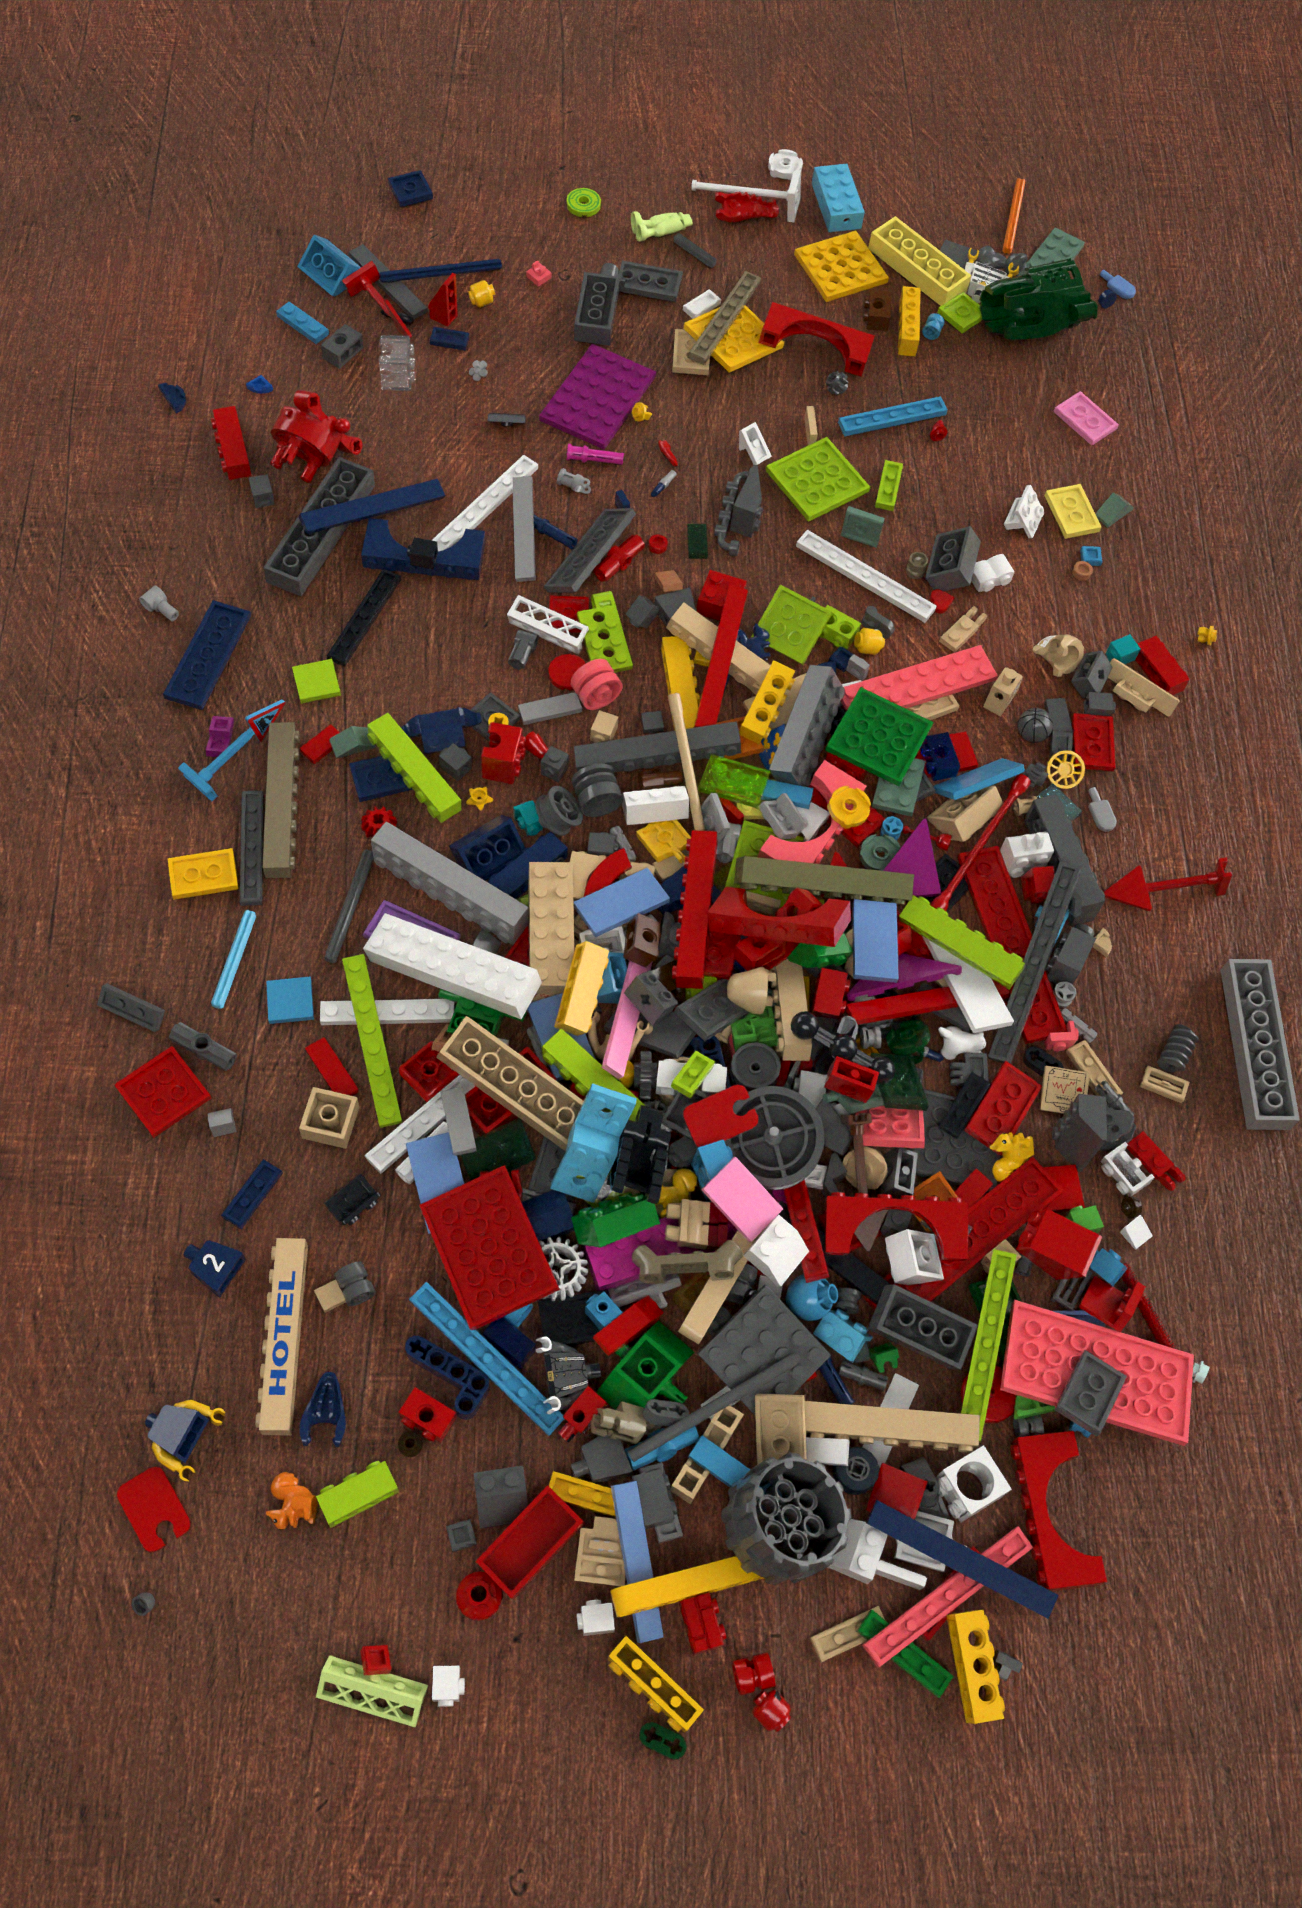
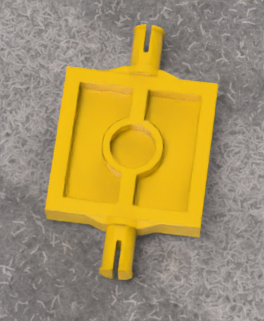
[636,820,691,864]

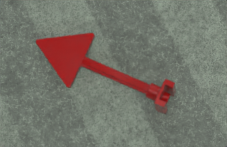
[342,261,412,338]
[1104,857,1232,911]

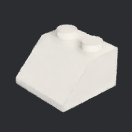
[743,1215,809,1288]
[885,1229,944,1285]
[828,1519,888,1584]

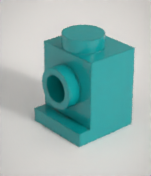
[513,800,543,836]

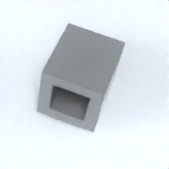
[208,1108,237,1137]

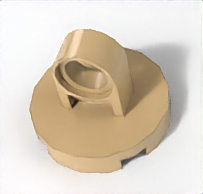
[843,1146,888,1190]

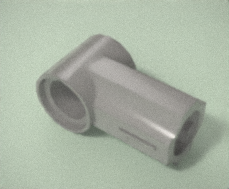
[716,823,741,863]

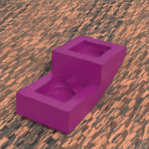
[206,716,234,757]

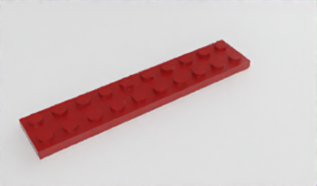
[957,846,1068,1044]
[863,1157,1064,1311]

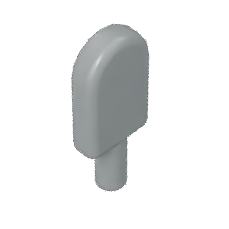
[1088,787,1117,832]

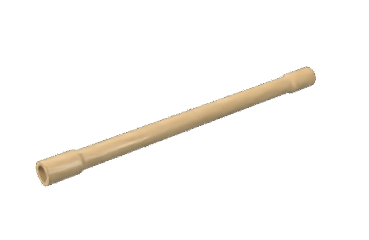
[668,693,705,831]

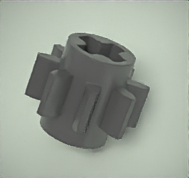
[826,371,849,395]
[1024,762,1049,788]

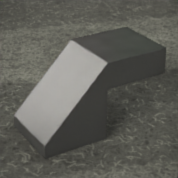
[821,1152,847,1199]

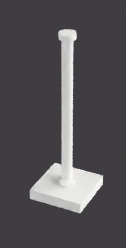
[692,170,801,222]

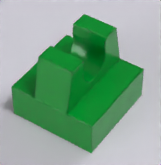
[868,1342,899,1373]

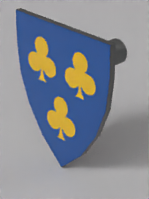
[759,724,786,771]

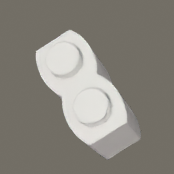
[971,554,1014,592]

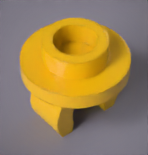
[632,402,652,422]
[1198,626,1217,645]

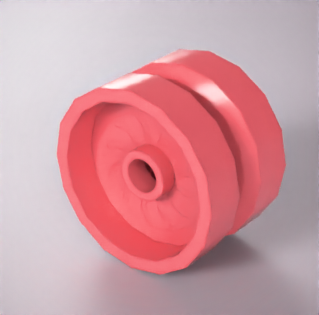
[571,659,623,710]

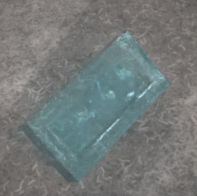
[1037,784,1082,822]

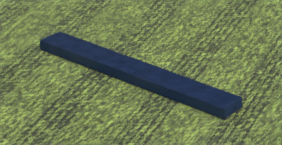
[299,479,446,534]
[866,1500,1059,1619]

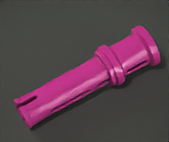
[566,443,624,465]

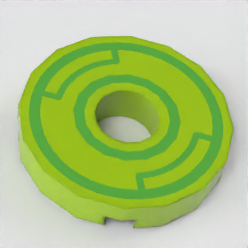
[566,188,601,217]

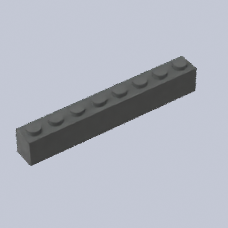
[574,721,741,772]

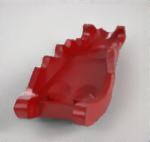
[715,191,779,222]

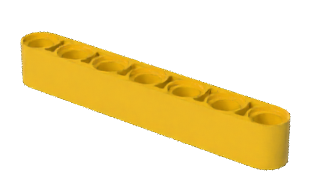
[610,1556,764,1618]

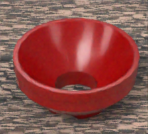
[456,1572,502,1621]

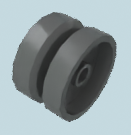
[729,1042,781,1092]

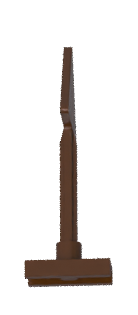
[841,1113,888,1251]

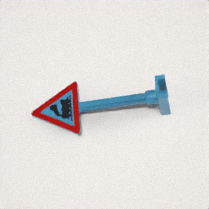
[178,699,286,802]

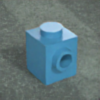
[1089,1248,1127,1286]
[585,1291,623,1330]

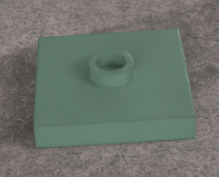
[841,506,885,548]

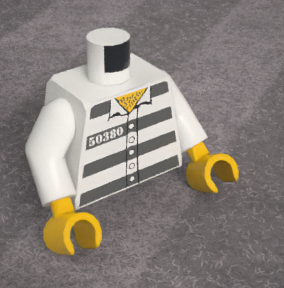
[965,248,1019,303]

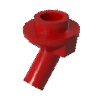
[930,420,947,441]

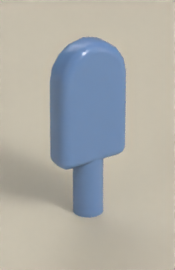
[1100,270,1136,299]

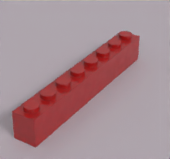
[672,830,718,989]

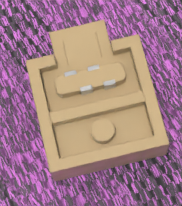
[574,1516,626,1586]

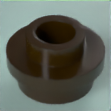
[1121,1195,1142,1219]
[398,1432,423,1457]

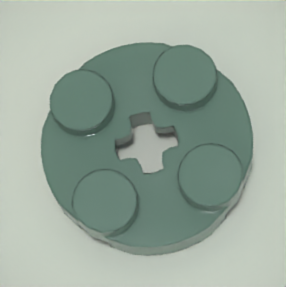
[859,834,901,871]

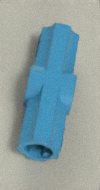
[624,1426,699,1471]

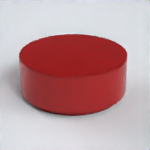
[648,534,668,554]

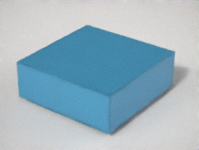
[1080,546,1102,566]

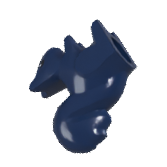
[736,624,771,662]

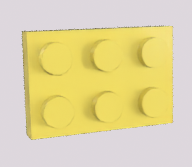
[1044,484,1101,539]

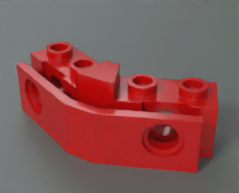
[735,888,823,971]

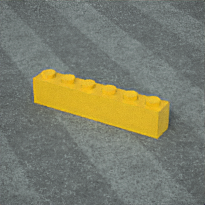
[661,636,700,731]

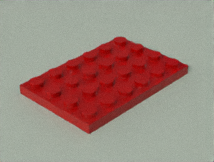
[419,1165,560,1331]

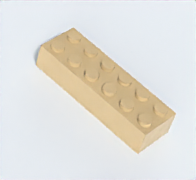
[528,862,574,994]

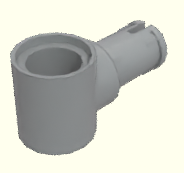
[139,585,179,621]

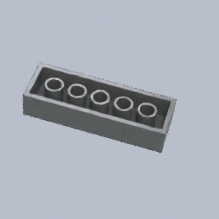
[769,665,845,787]
[1024,794,1105,926]

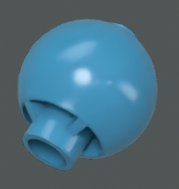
[785,1274,838,1321]

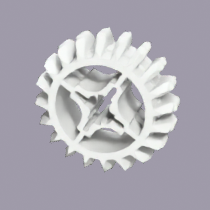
[539,1237,588,1301]

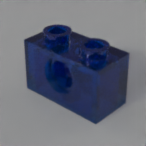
[920,732,960,781]
[483,1317,536,1370]

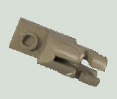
[591,1402,662,1444]

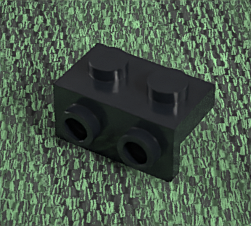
[323,1173,381,1226]

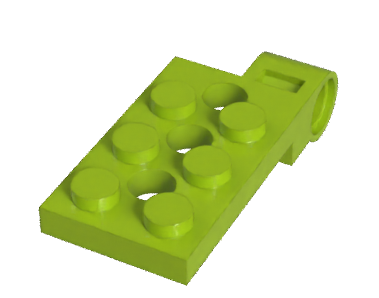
[577,591,633,673]

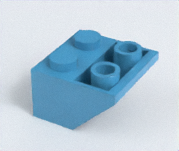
[596,952,627,1004]

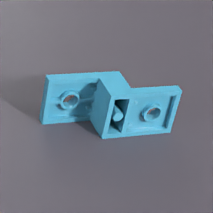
[550,1084,637,1203]

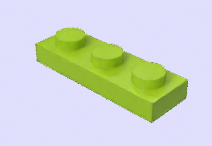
[875,460,903,511]

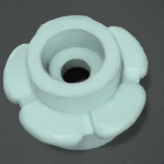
[1192,1361,1210,1384]

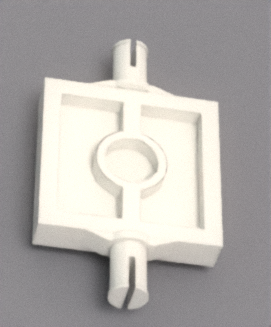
[894,1511,967,1572]

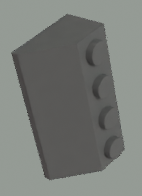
[1052,1094,1107,1172]

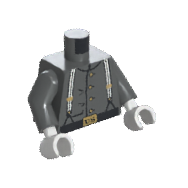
[536,1337,601,1414]

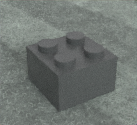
[1046,927,1096,985]

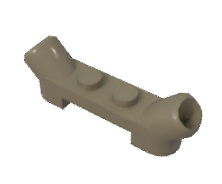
[632,1240,743,1284]

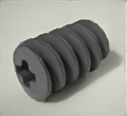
[1157,1024,1199,1073]

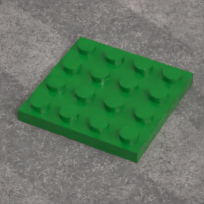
[825,687,934,786]

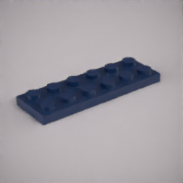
[163,600,251,710]

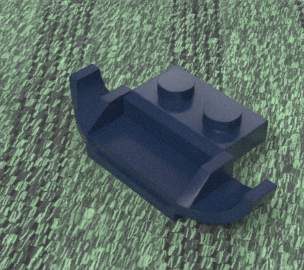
[401,707,482,755]

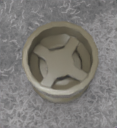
[906,552,928,579]

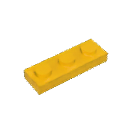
[549,1471,616,1518]

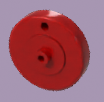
[960,1365,1016,1424]

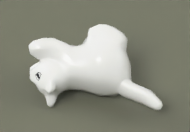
[938,1026,986,1060]

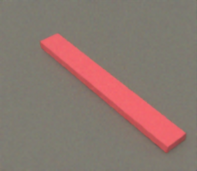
[862,1526,1033,1668]

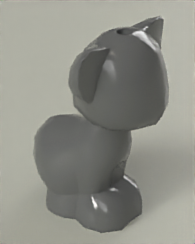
[975,245,1028,277]

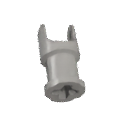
[557,468,591,494]

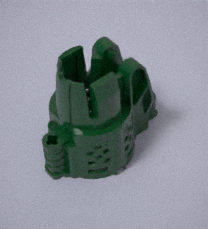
[979,258,1098,340]

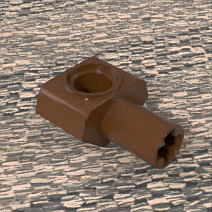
[638,768,683,791]

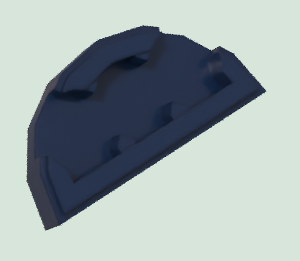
[158,383,186,414]

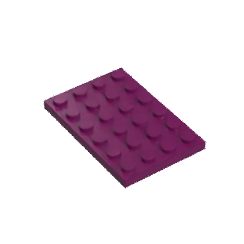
[539,344,656,450]

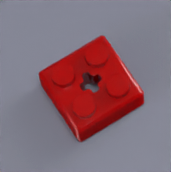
[399,1041,460,1102]

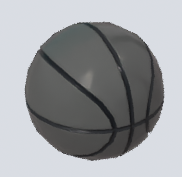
[1017,707,1053,743]

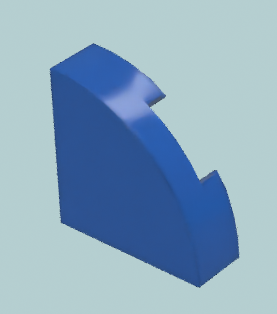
[246,375,273,394]

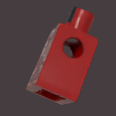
[558,1386,610,1443]

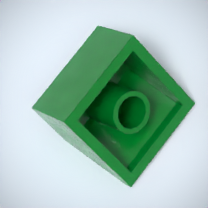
[787,932,853,968]

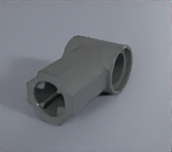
[508,630,539,670]

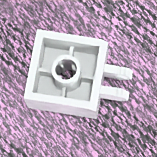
[1000,831,1054,878]

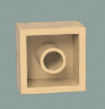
[299,1087,360,1149]

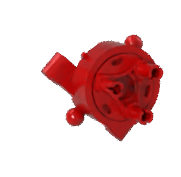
[270,390,363,483]

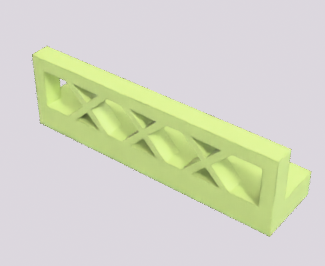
[316,1655,428,1727]

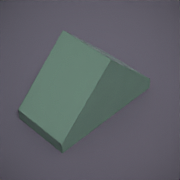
[1095,492,1134,528]
[329,726,376,759]

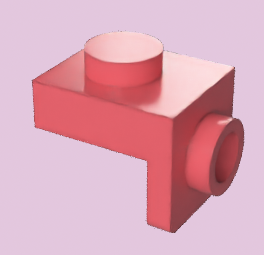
[1044,1021,1079,1052]

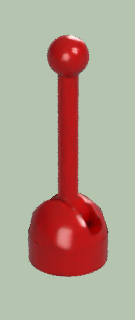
[902,826,952,851]

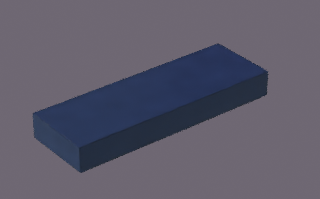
[221,1159,283,1230]

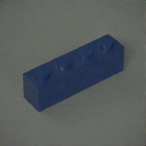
[488,831,568,899]

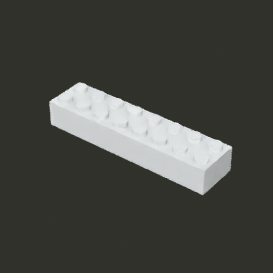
[363,913,542,1019]

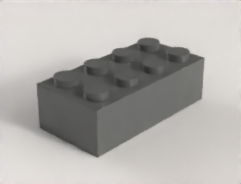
[574,272,620,346]
[867,1284,978,1370]

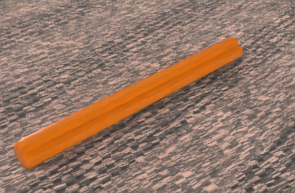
[1002,178,1026,254]

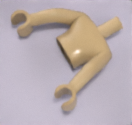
[588,1011,653,1061]

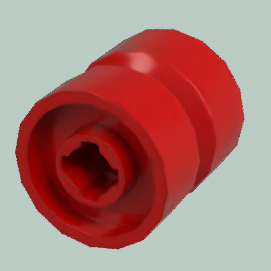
[732,1652,776,1696]

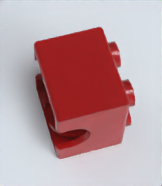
[481,722,526,784]

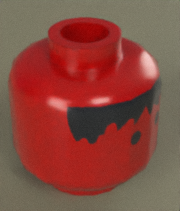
[753,1690,791,1732]

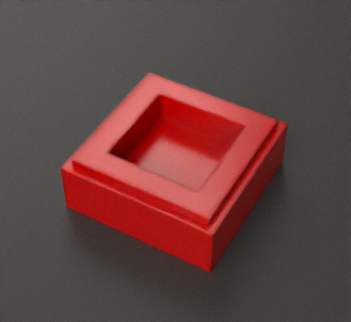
[360,1645,392,1676]

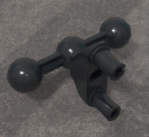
[791,1011,896,1085]

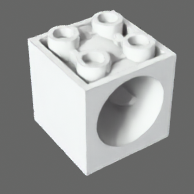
[936,1445,1012,1523]

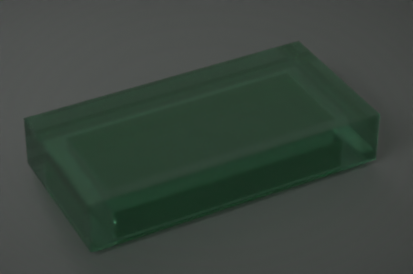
[687,524,708,559]

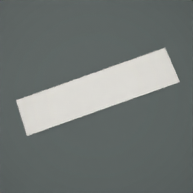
[862,1373,919,1468]

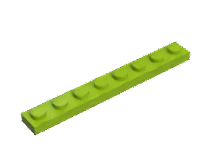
[342,954,402,1128]
[961,1249,1017,1443]

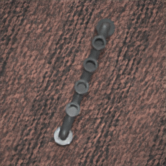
[715,468,752,556]

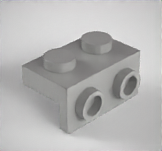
[758,793,807,839]

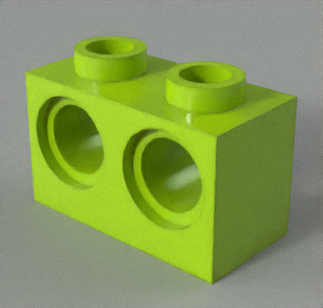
[819,605,861,650]

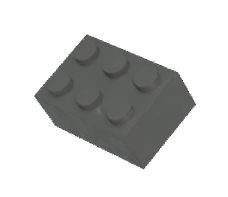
[925,526,981,591]

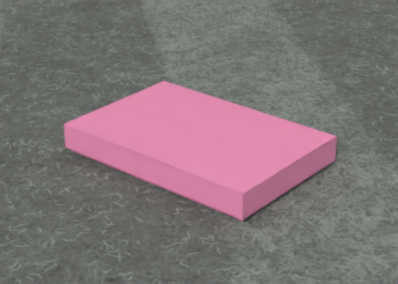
[1054,391,1119,445]
[701,1157,783,1242]

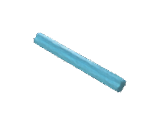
[211,910,256,1009]

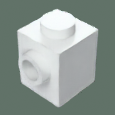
[577,1600,615,1636]
[432,1666,465,1707]

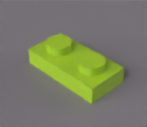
[671,1050,715,1098]

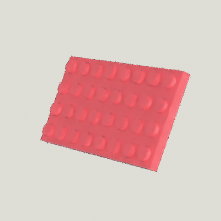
[1000,1300,1194,1446]

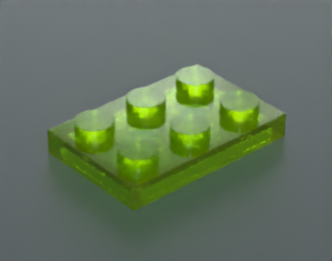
[698,754,771,808]

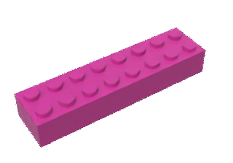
[584,1217,770,1291]

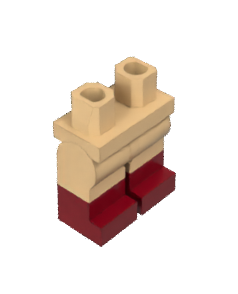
[665,1199,728,1251]

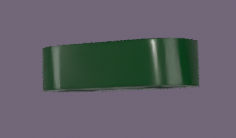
[639,1722,687,1760]

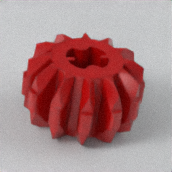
[361,806,397,838]

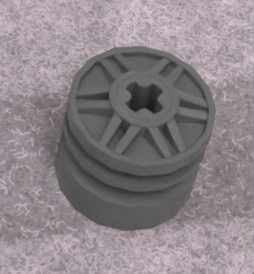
[571,763,623,817]

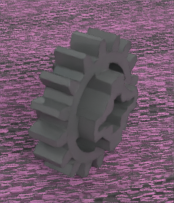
[634,1051,657,1100]

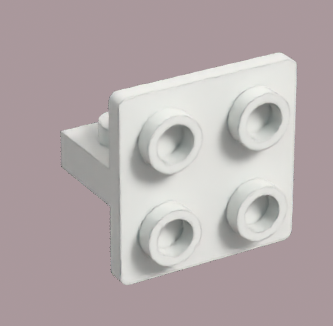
[1004,485,1044,538]

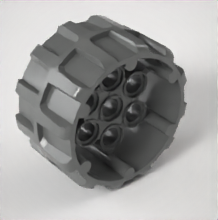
[721,1453,851,1585]

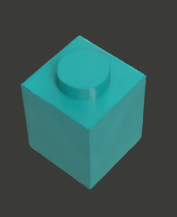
[1105,634,1141,664]

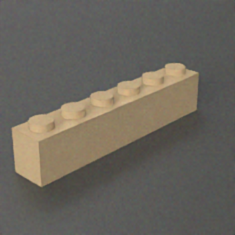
[666,602,771,695]
[769,959,812,1061]

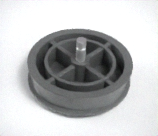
[724,1086,824,1190]

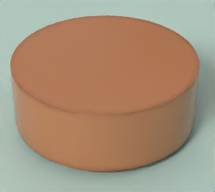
[1072,561,1093,581]

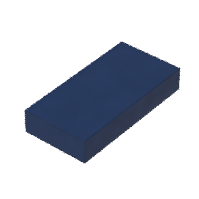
[430,327,470,351]

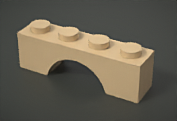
[670,1405,744,1504]

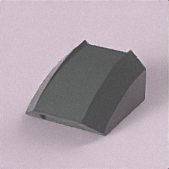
[661,1089,709,1140]

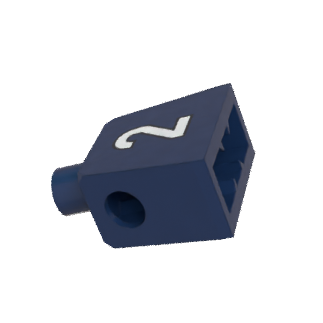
[183,1240,246,1298]

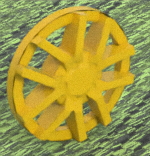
[1046,750,1085,789]

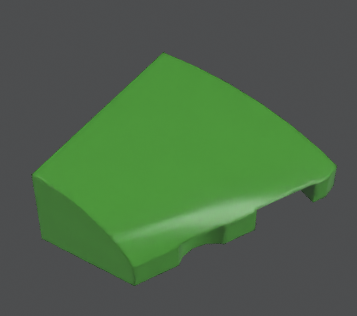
[731,1006,778,1052]

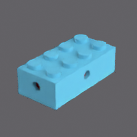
[812,164,865,232]

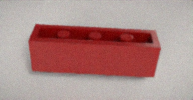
[211,406,252,480]

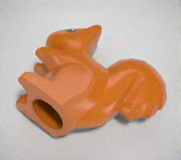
[266,1472,318,1530]

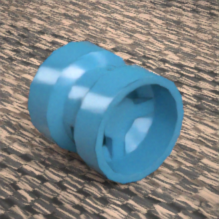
[922,313,945,340]

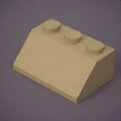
[927,785,1003,842]

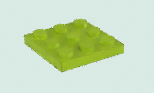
[751,584,832,665]

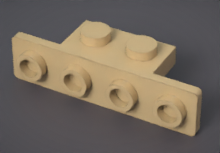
[1108,658,1180,717]

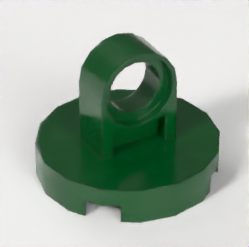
[886,1020,931,1064]

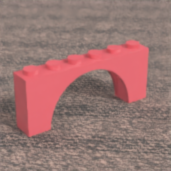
[757,760,867,864]

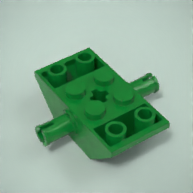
[439,989,527,1037]
[596,1321,695,1410]

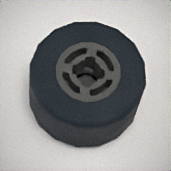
[833,1447,879,1495]

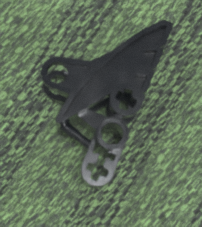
[606,1105,671,1204]

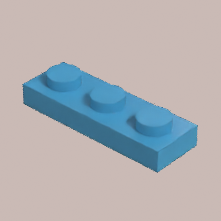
[276,301,329,344]

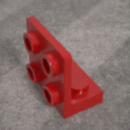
[1079,1276,1146,1333]

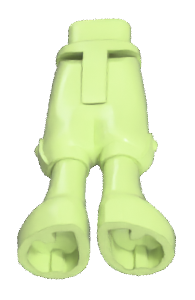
[631,211,693,242]

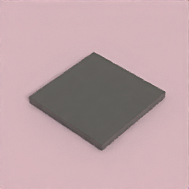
[910,1089,1002,1193]

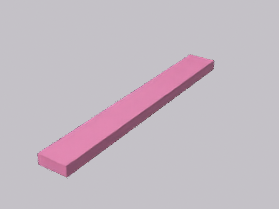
[601,961,653,1079]

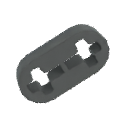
[642,1399,689,1426]

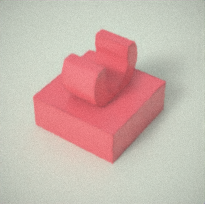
[526,261,552,287]

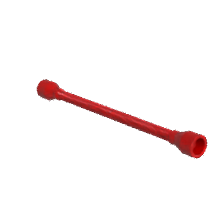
[930,774,1031,911]

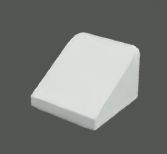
[1120,1215,1152,1250]

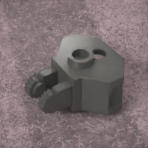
[1099,1104,1136,1151]

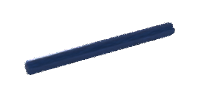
[379,259,502,283]

